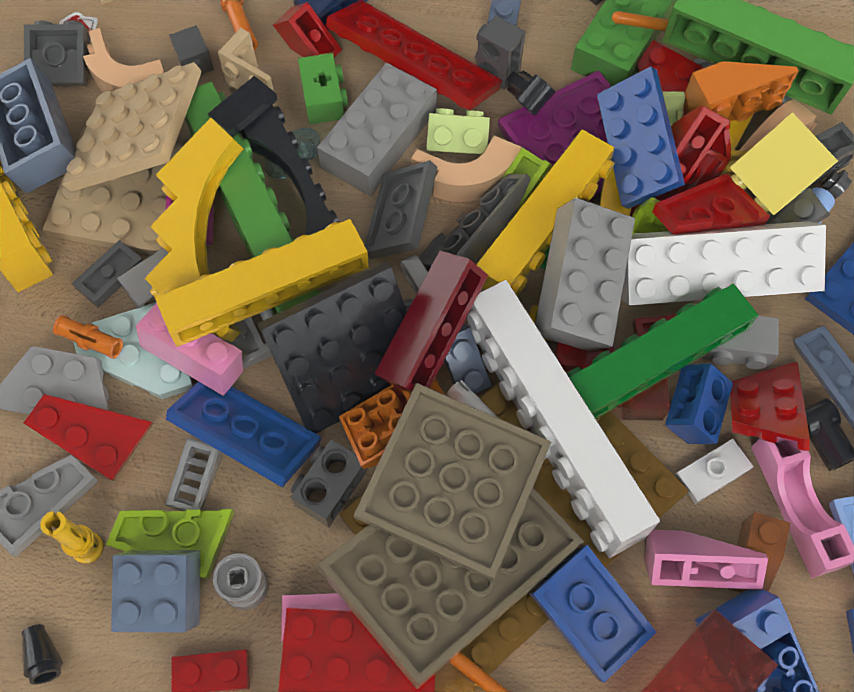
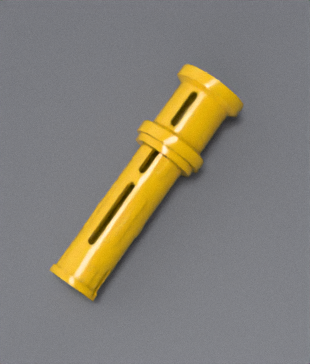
[40,511,104,564]

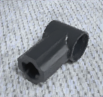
[507,70,556,116]
[805,398,854,471]

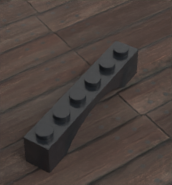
[240,105,339,235]

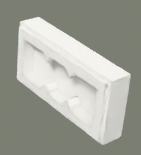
[675,439,754,505]

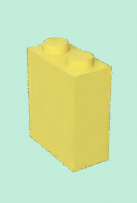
[730,112,838,215]

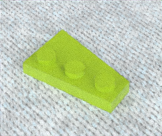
[106,509,235,580]

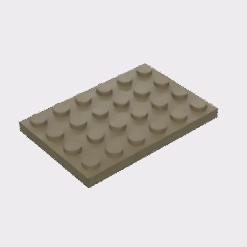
[317,488,584,689]

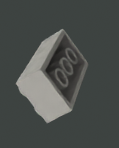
[317,63,437,196]
[535,197,635,353]

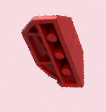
[630,105,731,217]

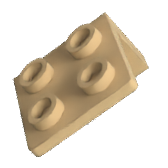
[218,28,277,106]

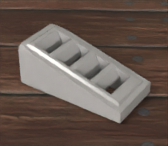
[165,438,223,511]

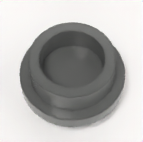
[822,170,852,199]

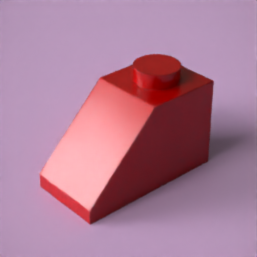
[273,2,342,58]

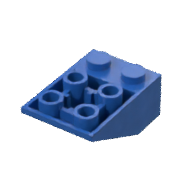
[694,589,819,692]

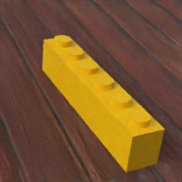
[476,129,615,295]
[155,219,369,347]

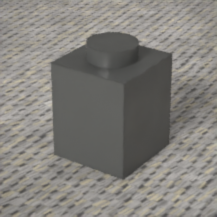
[169,25,214,76]

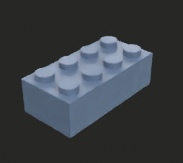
[0,58,76,194]

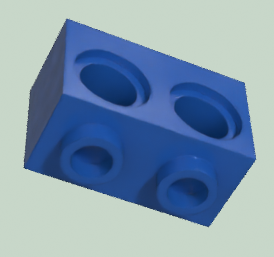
[665,363,733,444]

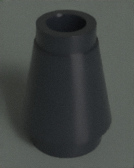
[22,624,63,685]

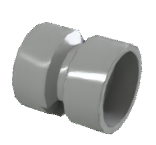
[213,553,269,610]

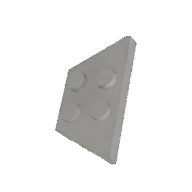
[0,346,110,415]

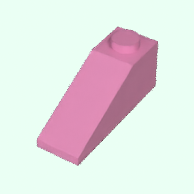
[644,530,768,590]

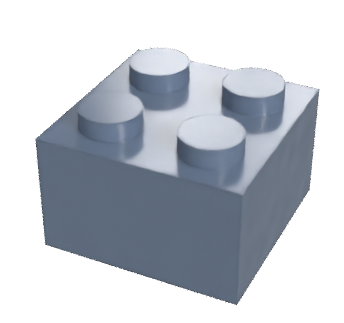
[111,550,200,633]

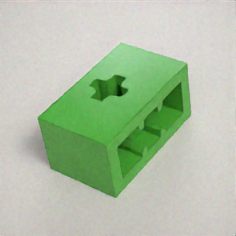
[298,53,348,124]

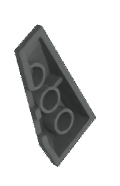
[418,174,531,272]

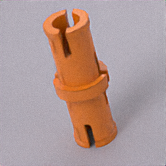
[53,315,123,359]

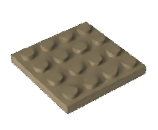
[354,383,552,581]

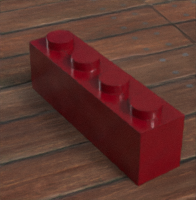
[375,251,488,394]

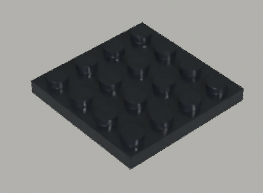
[258,262,407,433]

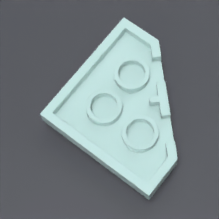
[74,302,193,399]

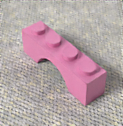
[751,437,854,579]

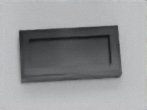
[208,76,278,137]

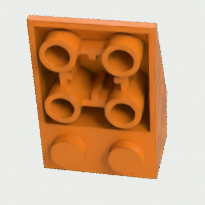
[683,61,799,122]
[339,377,447,469]

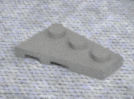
[0,455,98,557]

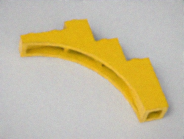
[144,118,244,342]

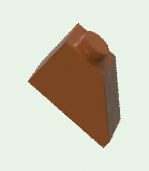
[728,512,790,593]

